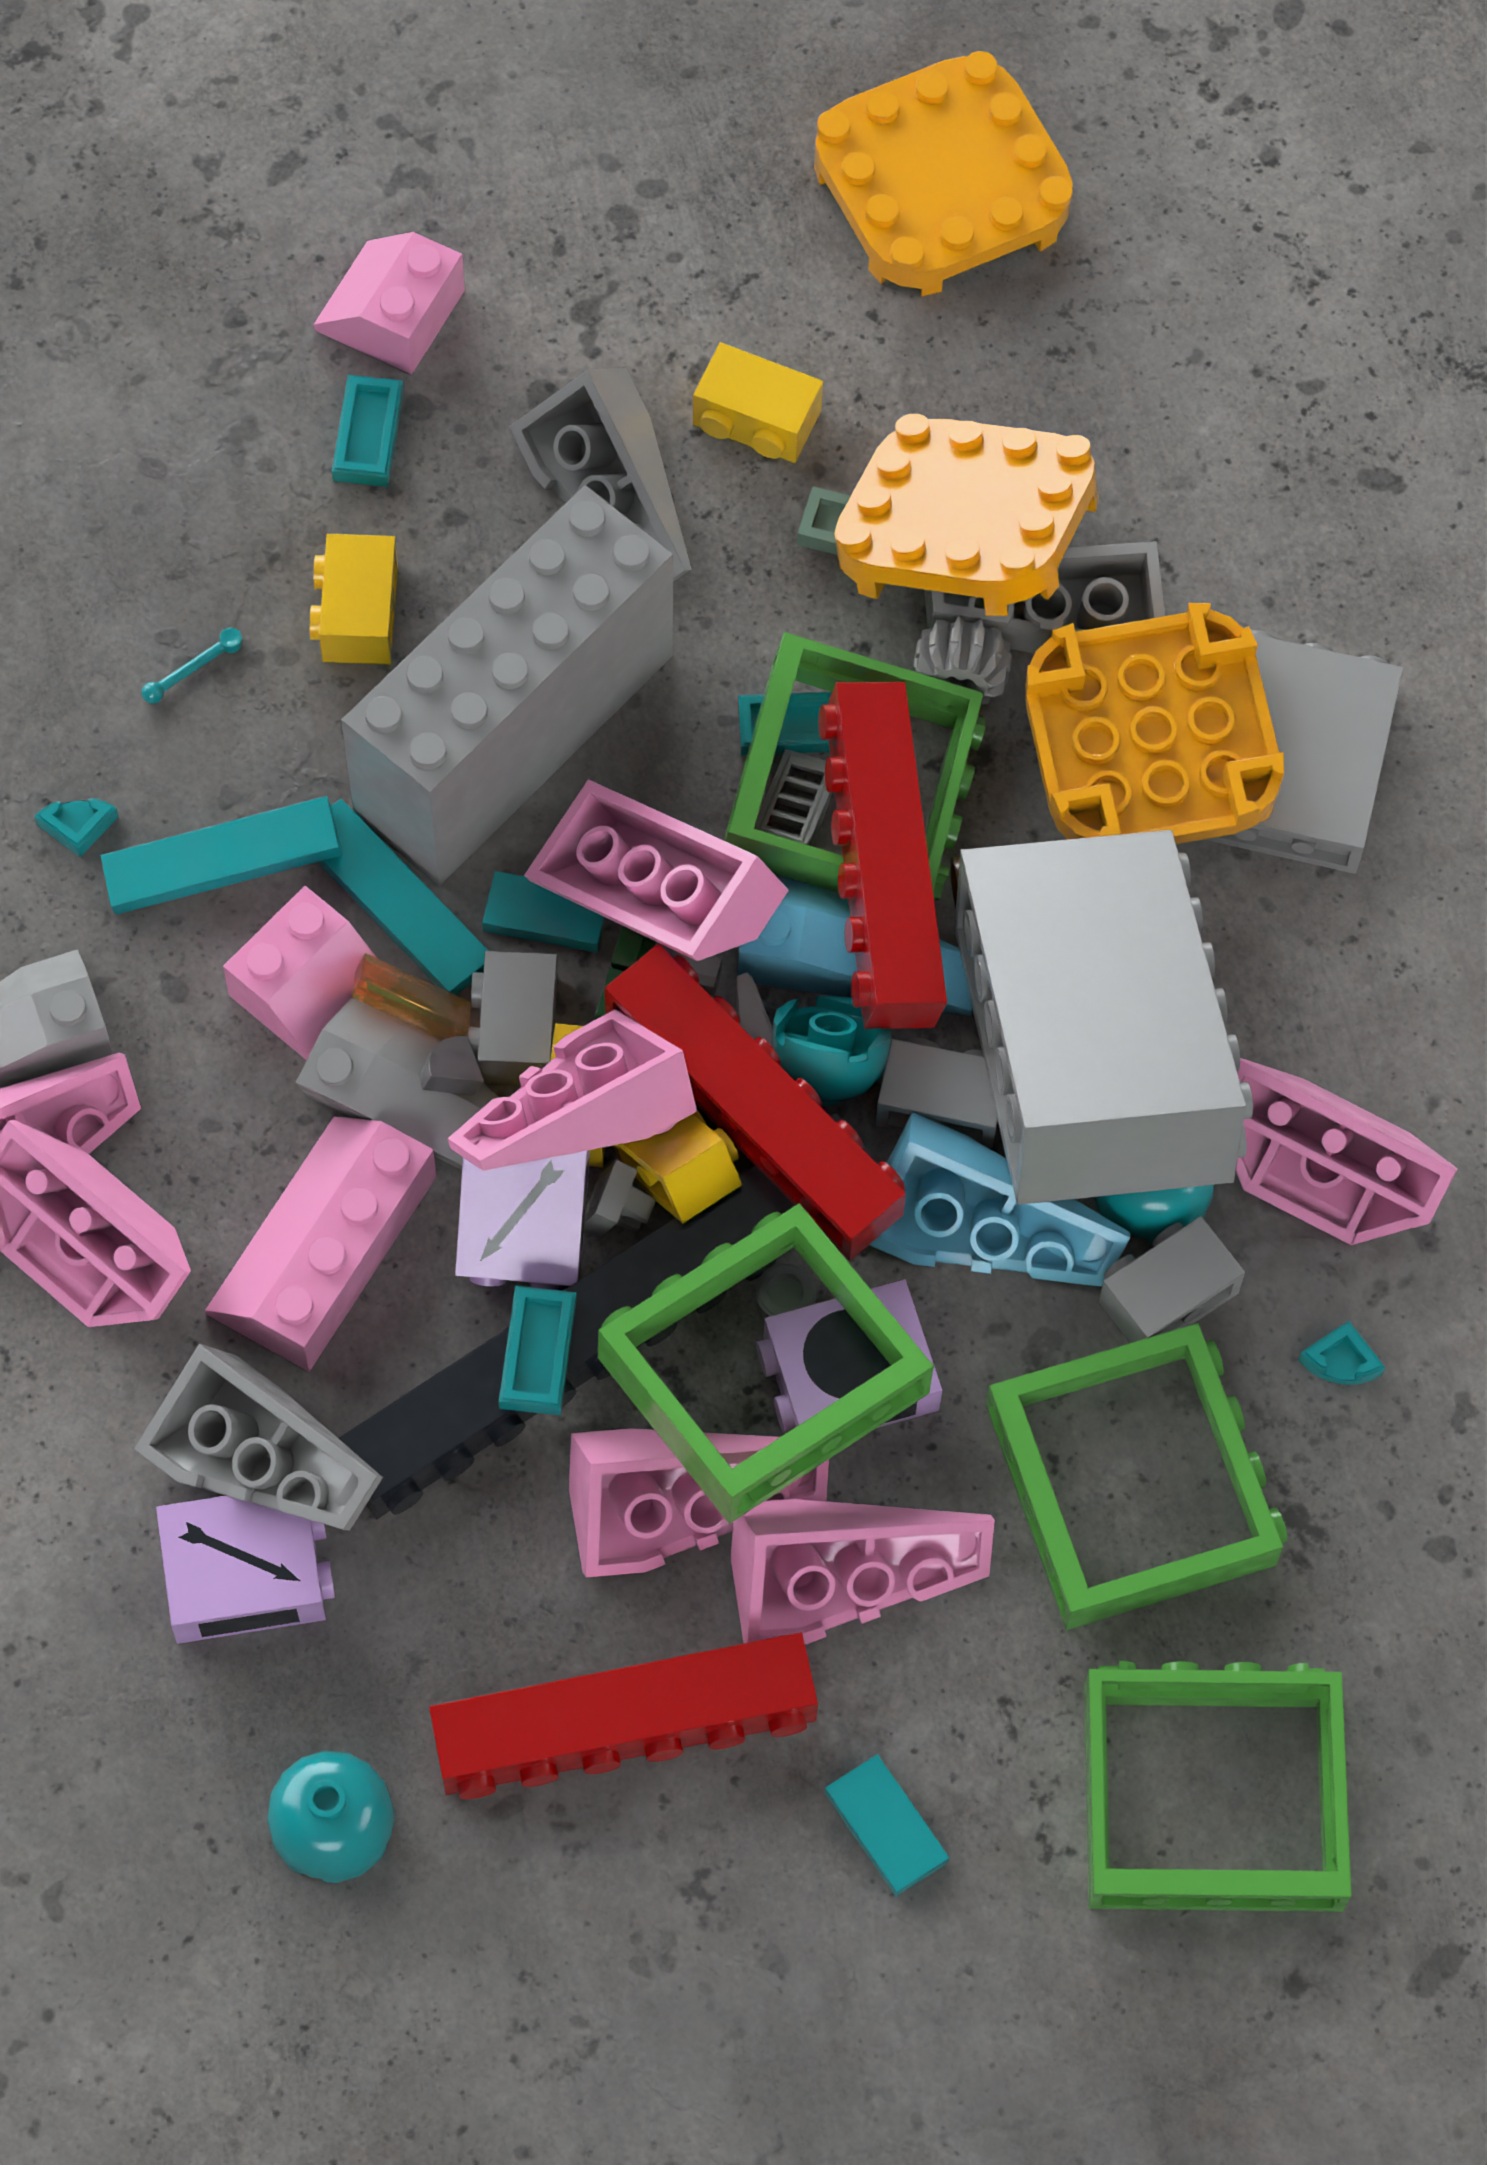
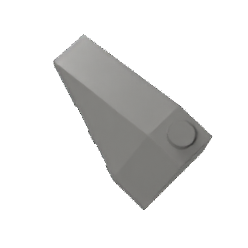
[509,368,692,582]
[296,989,499,1170]
[134,1344,383,1531]

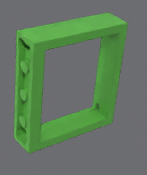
[723,632,986,900]
[598,1203,934,1524]
[985,1323,1287,1630]
[1084,1661,1352,1912]

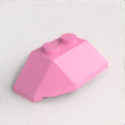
[1236,1058,1458,1245]
[0,1120,191,1327]

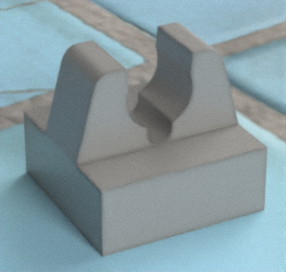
[584,1160,656,1238]

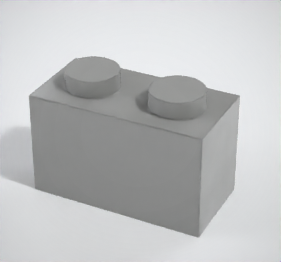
[468,951,558,1086]
[875,1038,998,1150]
[1099,1216,1245,1343]

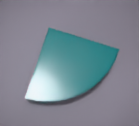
[34,798,119,858]
[1298,1320,1386,1385]

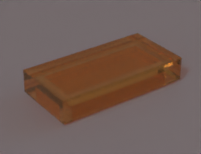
[352,953,471,1040]

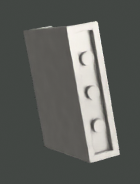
[1204,630,1403,874]

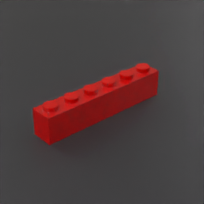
[818,682,948,1029]
[604,943,906,1261]
[429,1632,818,1799]

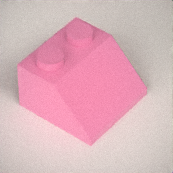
[314,232,465,375]
[223,886,396,1060]

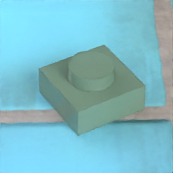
[797,486,851,555]

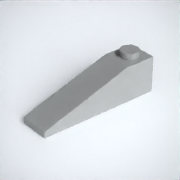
[0,949,113,1089]

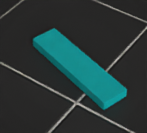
[100,796,342,915]
[317,798,489,1000]

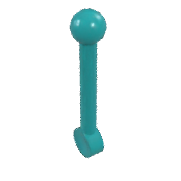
[141,628,242,704]

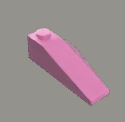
[448,1010,697,1171]
[0,1052,141,1154]
[569,1428,829,1578]
[731,1499,995,1644]

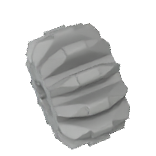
[913,616,1012,705]

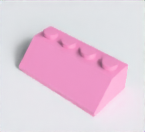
[524,779,789,961]
[205,1116,437,1372]

